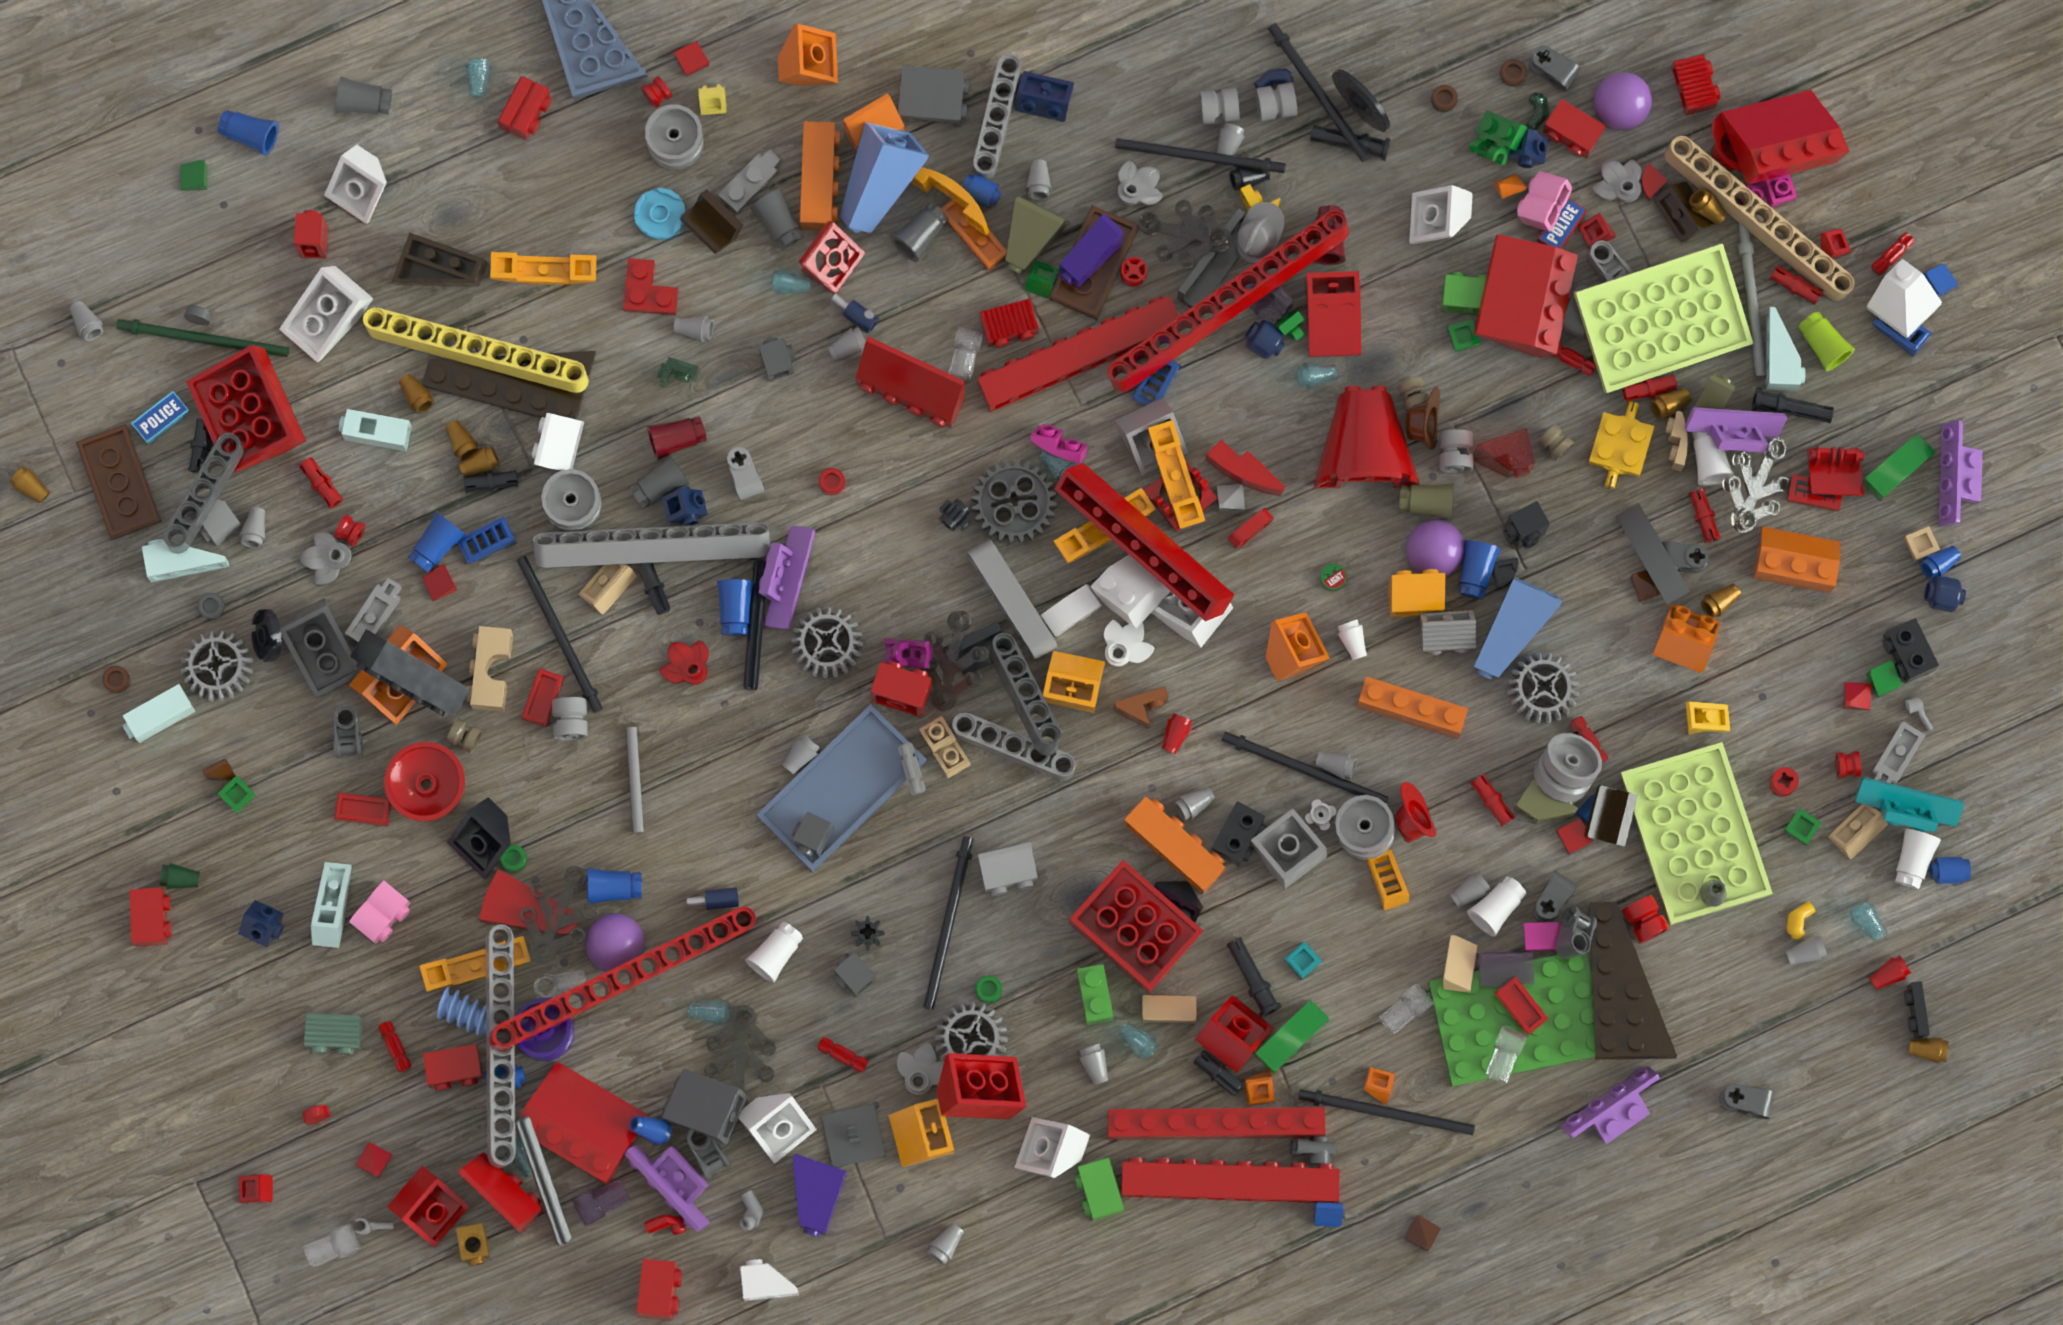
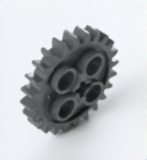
[971,459,1057,545]

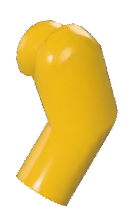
[1786,901,1816,940]

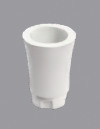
[1692,432,1734,486]
[1895,829,1941,890]
[1467,876,1526,937]
[745,922,803,983]

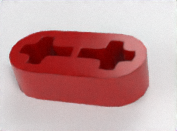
[1227,508,1274,550]

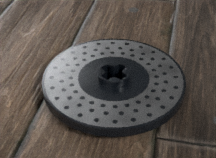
[1332,69,1390,132]

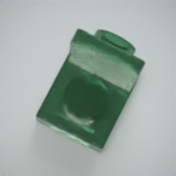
[657,357,700,388]

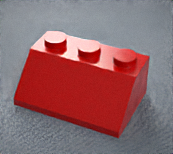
[937,1053,1026,1120]
[458,1152,544,1234]

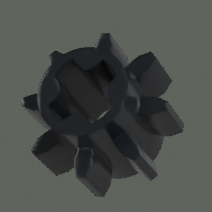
[939,499,971,531]
[851,916,885,951]

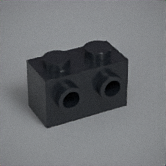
[1503,501,1550,549]
[1882,618,1939,683]
[1211,801,1267,867]

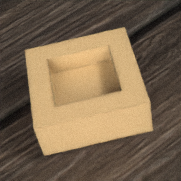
[1903,526,1940,562]

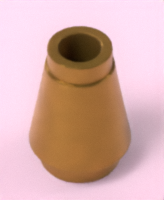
[1689,188,1726,225]
[399,374,434,414]
[1650,388,1691,420]
[445,420,479,461]
[458,446,500,476]
[10,466,50,504]
[1701,583,1741,618]
[1909,1038,1949,1064]

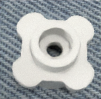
[1305,799,1336,830]

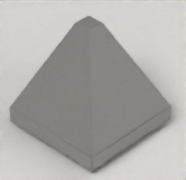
[1216,484,1245,512]

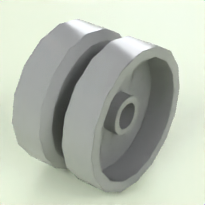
[645,105,704,170]
[541,469,602,532]
[1534,733,1602,802]
[1335,795,1396,860]

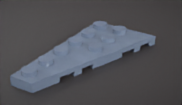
[542,0,648,99]

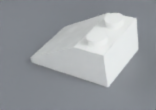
[279,266,373,362]
[1091,555,1171,628]
[1151,592,1233,648]

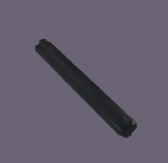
[743,560,766,691]

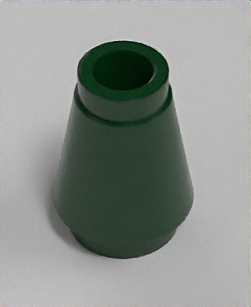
[160,863,200,889]

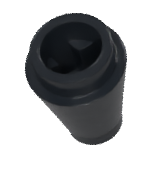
[1229,166,1270,191]

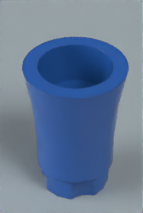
[218,110,279,156]
[408,512,465,573]
[1458,540,1501,599]
[717,579,754,636]
[587,867,642,905]

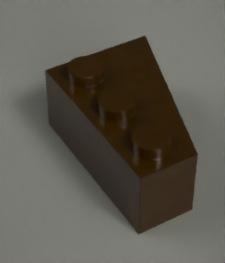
[392,232,488,287]

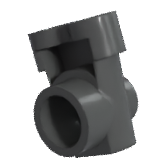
[1289,1136,1336,1165]

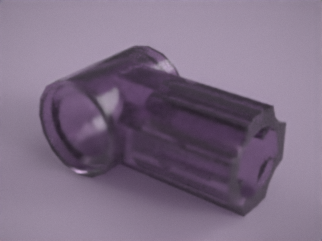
[572,1179,631,1226]

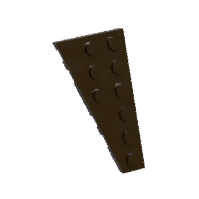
[422,351,596,420]
[1589,902,1677,1060]

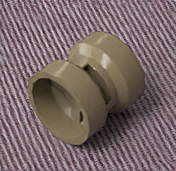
[1398,377,1429,411]
[1537,424,1575,461]
[446,718,482,754]

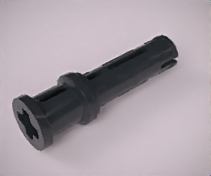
[1310,125,1391,161]
[1752,387,1834,424]
[1226,937,1282,1018]

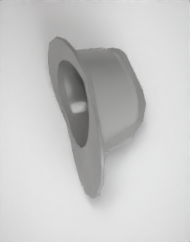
[1236,202,1285,264]

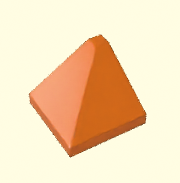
[1493,173,1526,199]
[1364,1067,1395,1105]
[1245,1070,1275,1106]

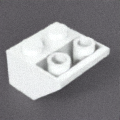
[532,413,584,471]

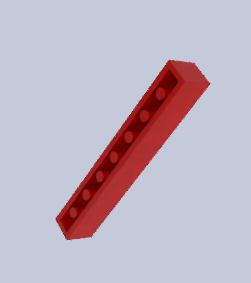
[977,296,1179,413]
[1055,463,1235,622]
[1107,1107,1325,1140]
[1121,1157,1340,1203]

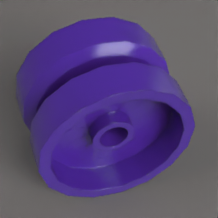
[515,998,574,1062]

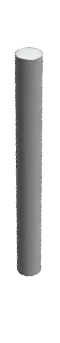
[626,727,644,834]

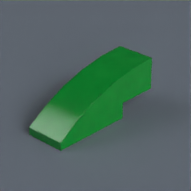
[1863,434,1936,502]
[1254,1000,1330,1075]

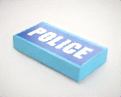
[131,391,190,445]

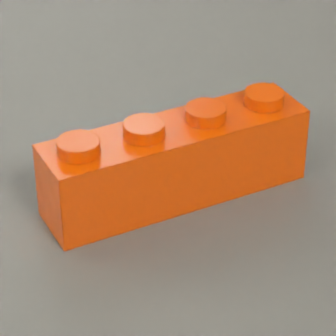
[800,121,840,230]
[1357,676,1468,739]
[1124,796,1226,895]

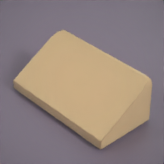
[578,564,637,614]
[1828,804,1888,860]
[1443,935,1478,993]
[1142,995,1196,1023]

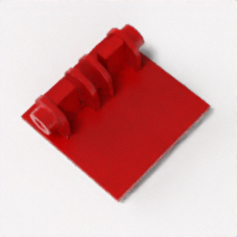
[1807,446,1864,496]

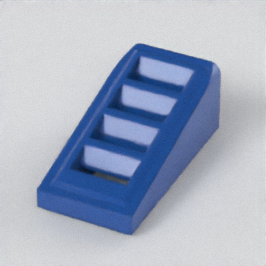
[1872,318,1932,357]
[1131,360,1181,406]
[458,516,516,565]

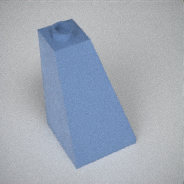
[840,122,929,233]
[1474,577,1563,679]

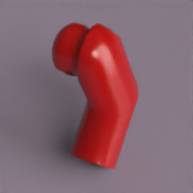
[644,1214,686,1235]

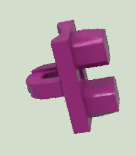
[883,638,933,668]

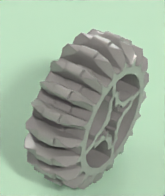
[791,607,863,679]
[181,630,253,702]
[1507,653,1579,724]
[935,1002,1008,1061]

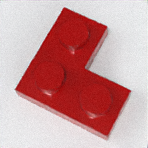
[623,258,679,316]

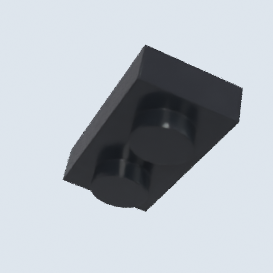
[1904,981,1930,1039]

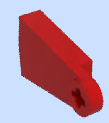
[479,869,578,936]

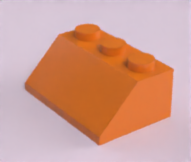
[1753,526,1840,593]
[349,625,448,725]

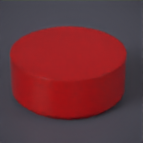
[819,468,845,496]
[302,1105,331,1125]

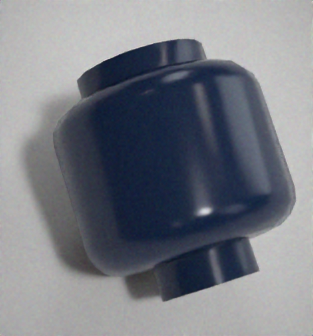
[1244,320,1285,359]
[1924,575,1966,612]

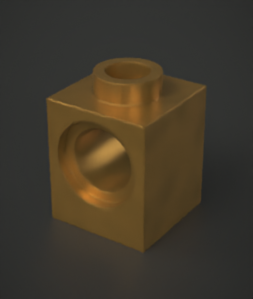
[456,1223,491,1266]

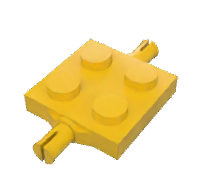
[1589,402,1654,489]

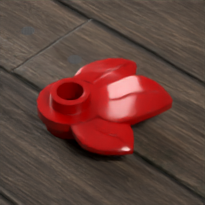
[659,640,709,685]

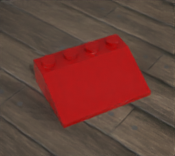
[1720,90,1849,185]
[1474,234,1578,358]
[856,336,965,428]
[186,345,306,474]
[1069,860,1204,994]
[515,1061,650,1186]

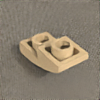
[1665,411,1688,472]
[919,716,971,778]

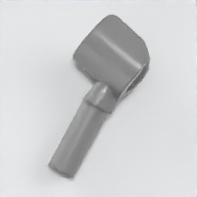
[1904,697,1933,731]
[354,1218,394,1235]

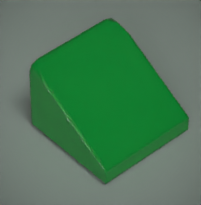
[180,160,207,191]
[1025,260,1060,298]
[1866,660,1902,698]

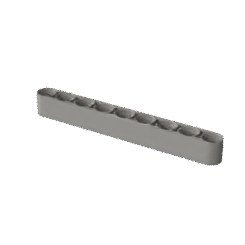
[533,522,770,568]
[485,924,515,1168]

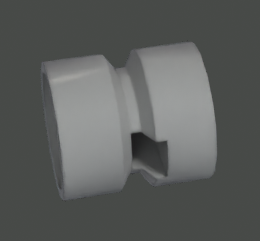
[1255,82,1297,122]
[1199,87,1240,125]
[1439,429,1473,473]
[552,697,588,740]

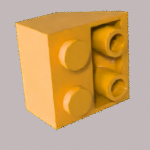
[1388,569,1445,617]
[1043,651,1105,713]
[888,1099,955,1168]

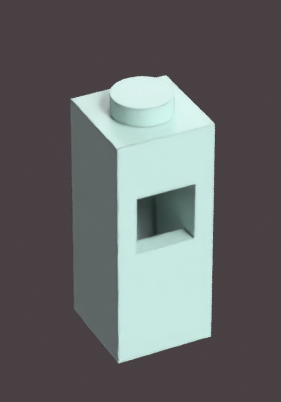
[339,409,412,452]
[122,684,196,743]

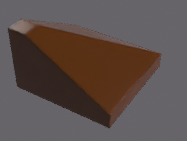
[1630,570,1661,602]
[202,759,236,781]
[1404,1215,1441,1252]

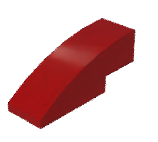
[1206,439,1285,496]

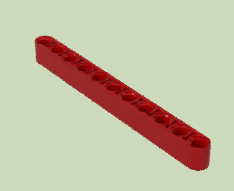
[1107,210,1349,392]
[489,906,756,1051]

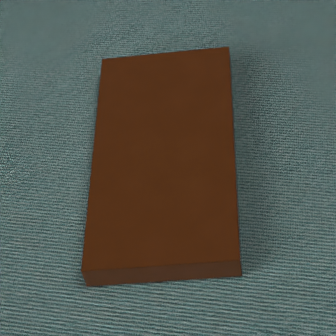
[1049,205,1139,320]
[76,424,161,540]

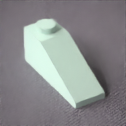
[1766,307,1805,391]
[142,539,229,582]
[311,862,352,948]

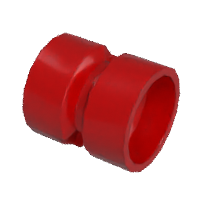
[1622,895,1670,944]

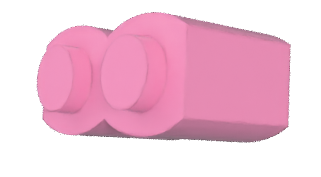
[1517,171,1572,232]
[349,881,411,944]

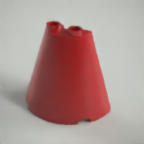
[1314,386,1420,488]

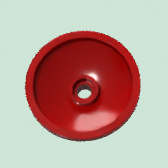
[384,742,465,822]

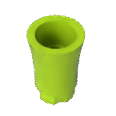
[1798,312,1855,372]

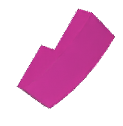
[1738,174,1797,208]
[1030,424,1088,463]
[1523,922,1561,952]

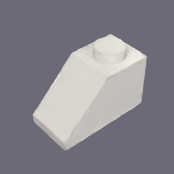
[740,1260,799,1301]

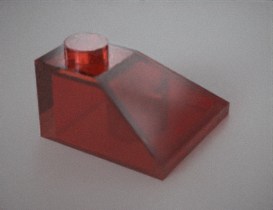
[1473,428,1535,478]

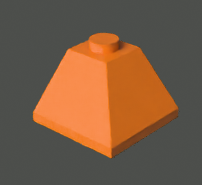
[778,24,838,86]
[1266,612,1330,681]

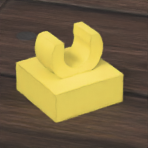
[699,84,727,115]

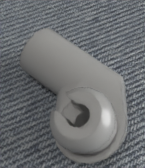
[740,1190,763,1231]

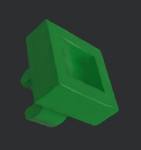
[1274,311,1305,341]

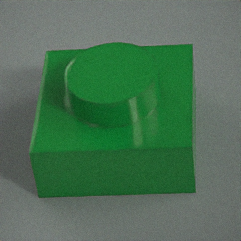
[1447,319,1480,353]
[217,775,257,814]
[1784,808,1822,846]

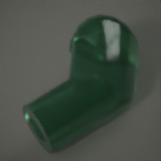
[1525,92,1549,130]

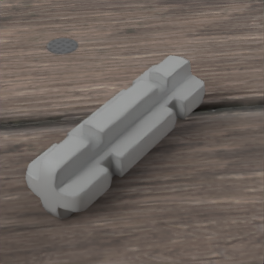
[898,743,925,795]

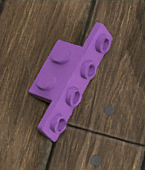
[1684,407,1787,452]
[1938,420,1983,527]
[759,526,815,630]
[1560,1066,1660,1144]
[624,1144,710,1232]

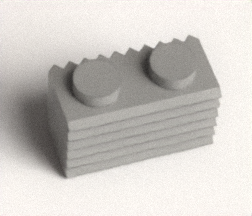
[1420,610,1476,655]

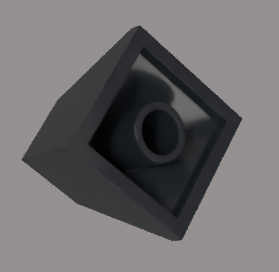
[447,797,511,879]

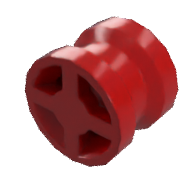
[641,76,673,109]
[1120,257,1147,287]
[334,514,366,547]
[1835,751,1861,779]
[1769,767,1799,797]

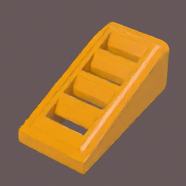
[1366,849,1409,910]

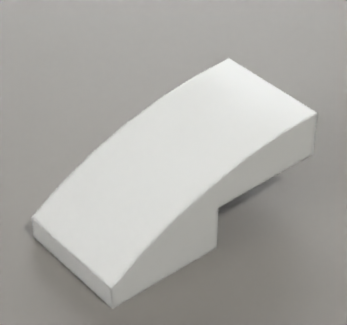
[1041,584,1103,637]

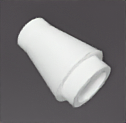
[1337,619,1367,661]

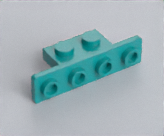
[1855,777,1964,832]

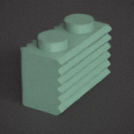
[304,1013,363,1055]

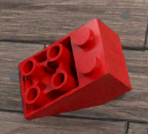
[1305,271,1362,357]

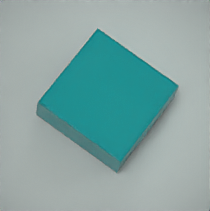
[1284,941,1322,980]

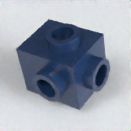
[1507,129,1548,169]
[662,486,708,526]
[238,900,284,947]

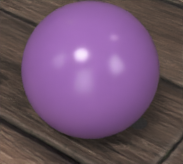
[1594,72,1652,131]
[1406,520,1465,577]
[585,913,645,973]

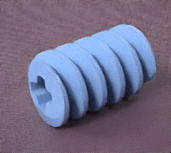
[437,986,497,1038]

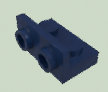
[1015,71,1074,122]

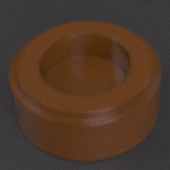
[1500,59,1527,87]
[1431,85,1458,112]
[102,666,130,694]

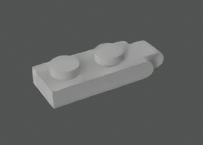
[718,150,782,215]
[345,578,402,643]
[1871,721,1926,785]

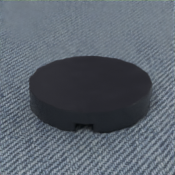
[251,609,282,662]

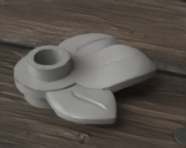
[1592,159,1642,202]
[1117,161,1163,206]
[300,532,351,585]
[897,1043,944,1096]

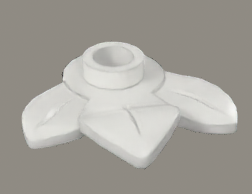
[1104,620,1155,667]

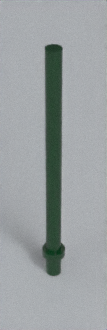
[116,319,289,357]

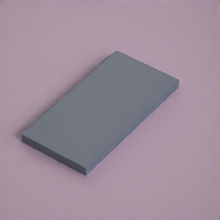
[756,704,927,873]

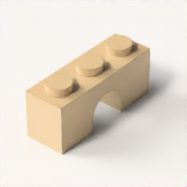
[466,626,513,712]

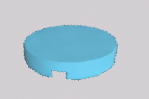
[634,188,686,240]

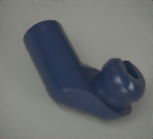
[1254,68,1294,88]

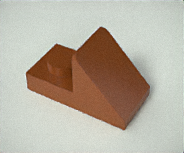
[1114,686,1169,729]

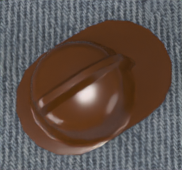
[1405,387,1440,449]

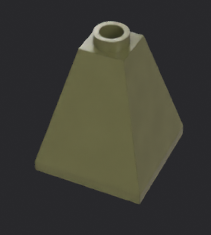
[1005,196,1070,274]

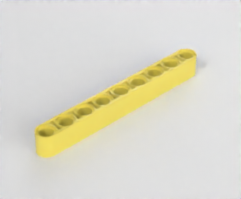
[363,308,589,393]

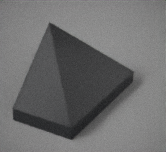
[1154,881,1203,923]

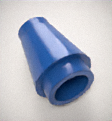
[1920,546,1961,580]
[630,1116,672,1145]

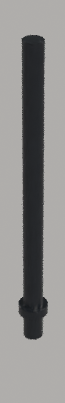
[1268,23,1370,162]
[1115,138,1286,174]
[517,556,603,713]
[1221,731,1388,803]
[923,836,973,1010]
[1298,1089,1475,1135]

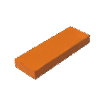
[941,200,1007,271]

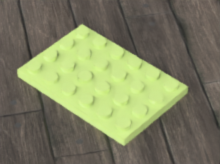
[1574,244,1753,393]
[1620,742,1773,925]

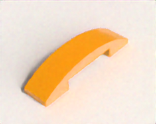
[911,167,990,236]
[490,252,596,285]
[1148,420,1205,529]
[1053,487,1156,564]
[419,936,531,992]

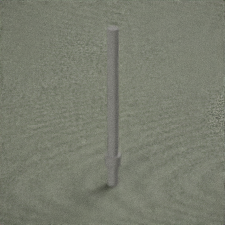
[1738,224,1766,378]

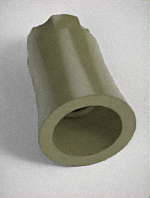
[1399,483,1454,520]

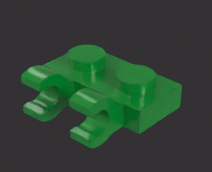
[1468,110,1527,166]

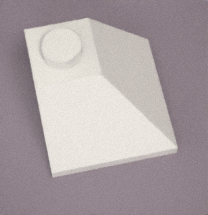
[324,145,387,224]
[1409,185,1472,244]
[1867,259,1942,338]
[738,1093,817,1164]
[1014,1117,1090,1178]

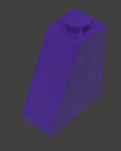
[1059,213,1123,288]
[793,1154,847,1238]

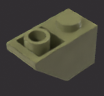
[1695,374,1736,409]
[1513,779,1578,824]

